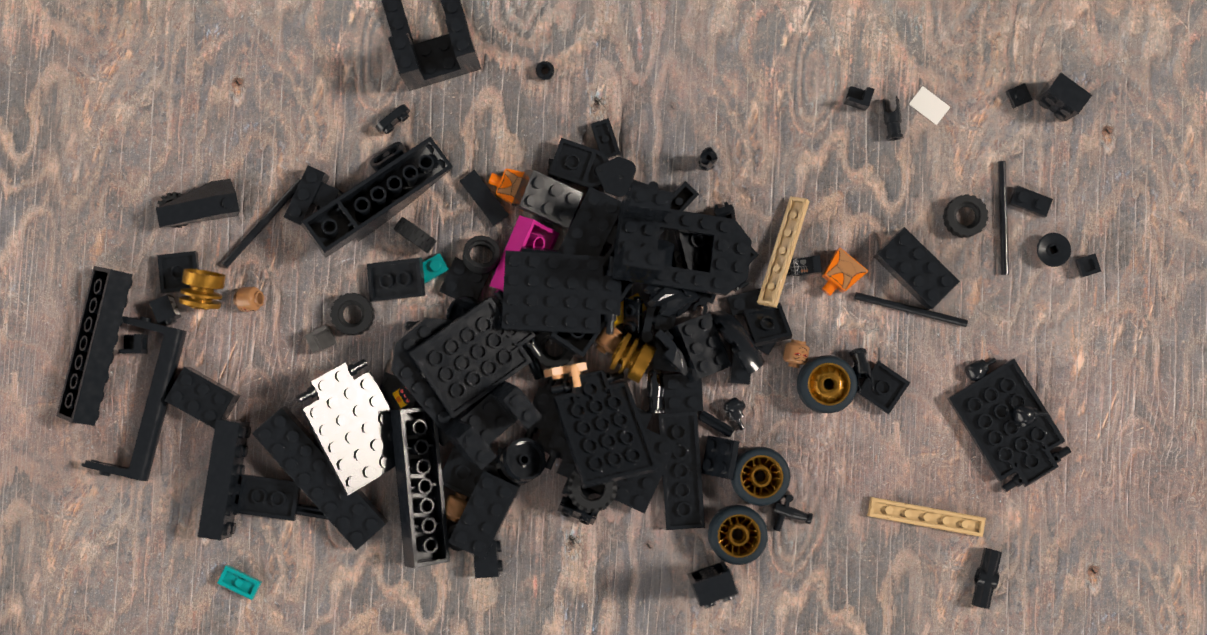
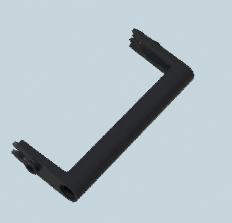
[81,316,187,481]

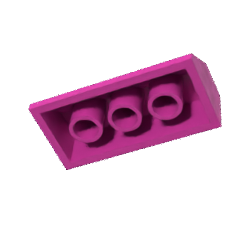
[489,215,559,292]

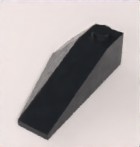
[156,179,240,228]

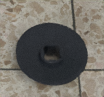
[1037,233,1071,267]

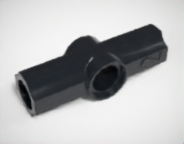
[971,548,1002,609]

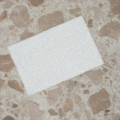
[909,86,950,125]

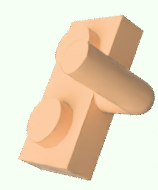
[543,362,587,388]

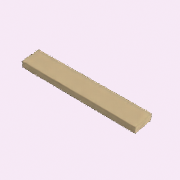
[757,196,810,308]
[867,497,986,537]

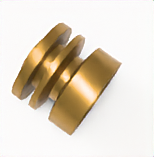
[179,269,226,310]
[610,333,657,383]

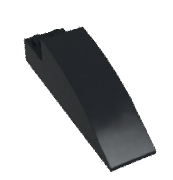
[301,136,453,258]

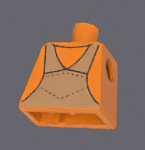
[488,169,525,211]
[822,248,868,296]

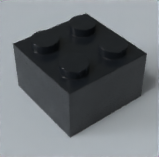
[1035,73,1092,122]

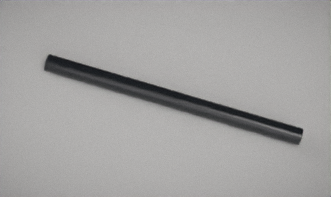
[998,161,1009,275]
[222,178,301,268]
[854,292,968,327]

